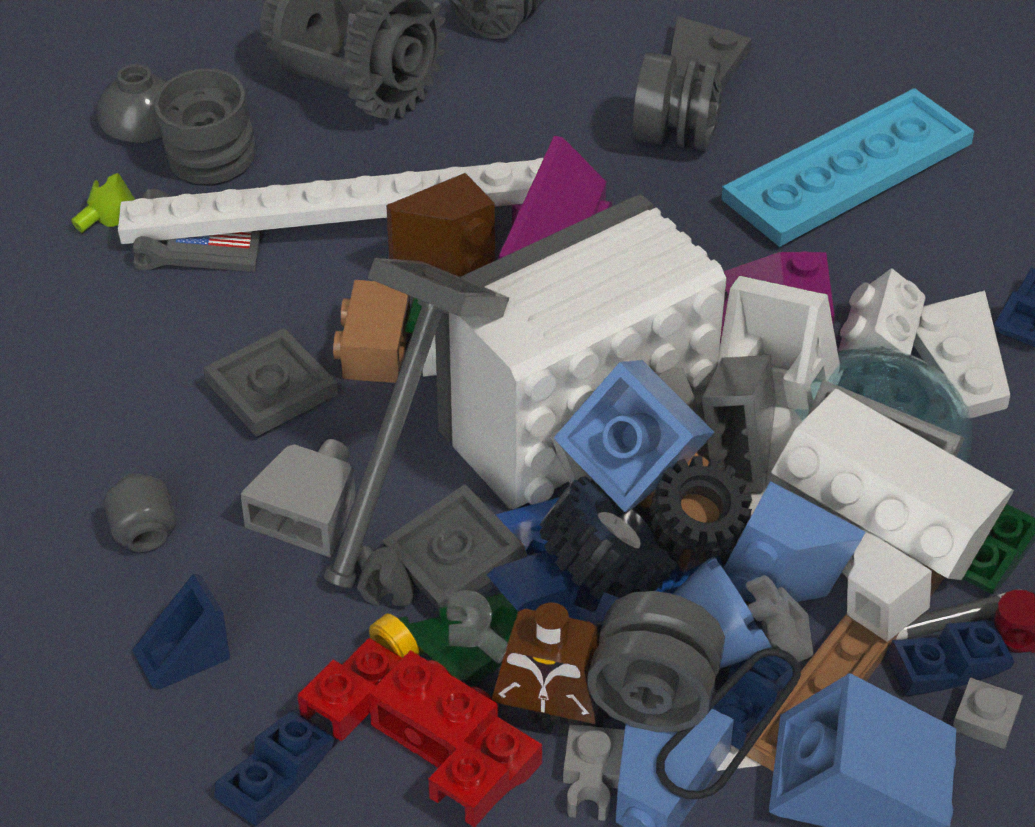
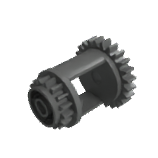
[260,0,446,120]

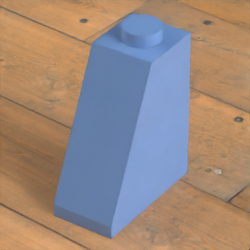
[616,709,734,827]

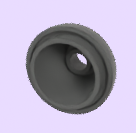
[97,64,167,143]

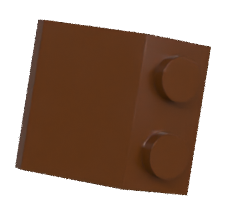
[386,173,495,277]

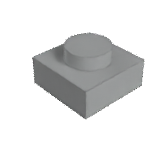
[953,678,1023,749]

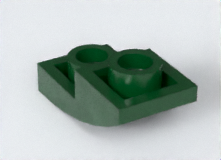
[962,504,1035,595]

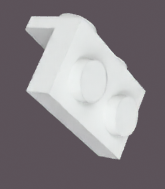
[838,268,925,368]

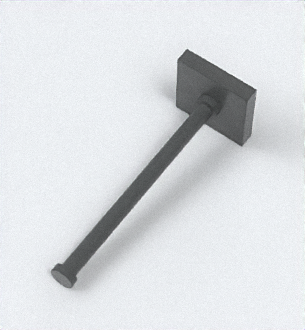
[324,258,510,588]

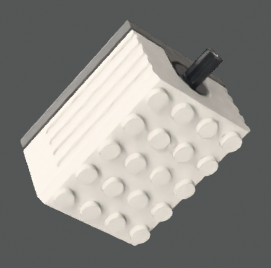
[435,193,728,509]

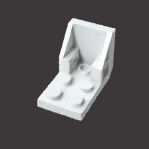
[704,276,840,476]

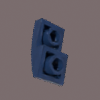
[885,621,1015,696]
[214,710,334,826]

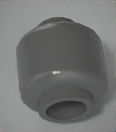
[104,473,176,552]

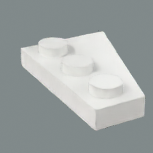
[913,291,1010,420]

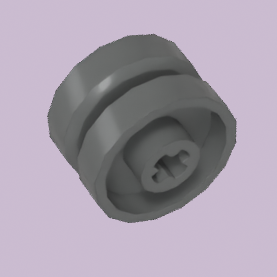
[587,591,725,732]

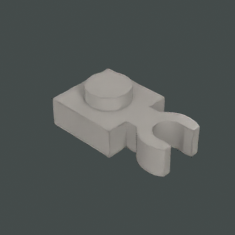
[746,575,813,662]
[563,724,624,821]

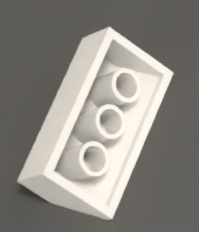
[771,388,1014,580]

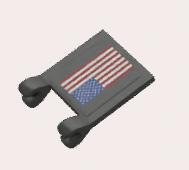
[133,189,261,272]

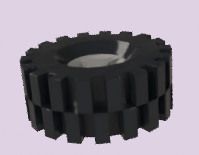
[540,476,679,599]

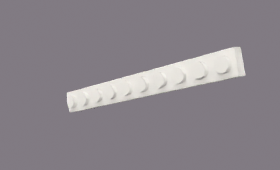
[118,158,543,244]

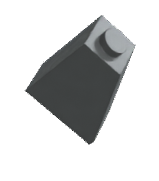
[702,355,776,493]

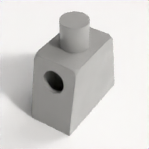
[240,439,355,557]

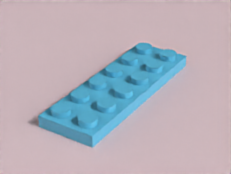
[721,88,974,247]

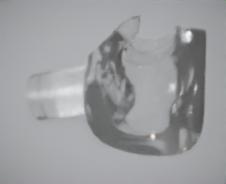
[447,590,508,663]

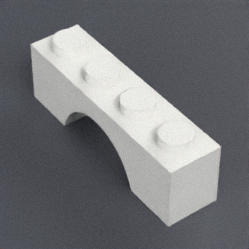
[737,473,932,642]

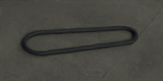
[656,648,801,799]

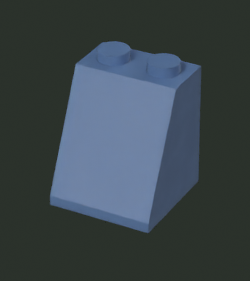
[769,673,956,827]

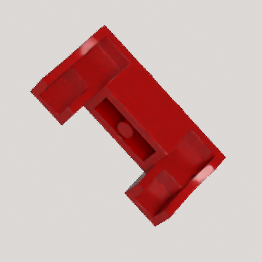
[297,638,542,827]

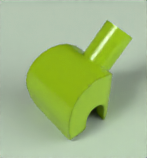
[71,173,135,233]

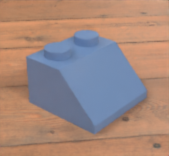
[553,360,715,512]
[723,481,865,603]

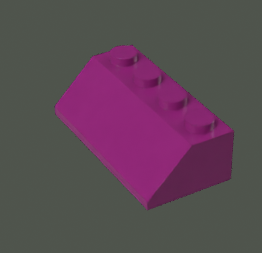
[499,136,612,259]

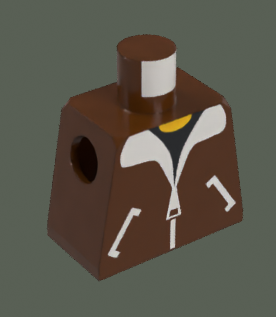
[492,602,600,724]

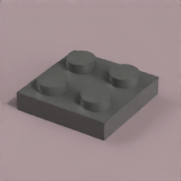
[203,328,338,437]
[382,484,527,609]

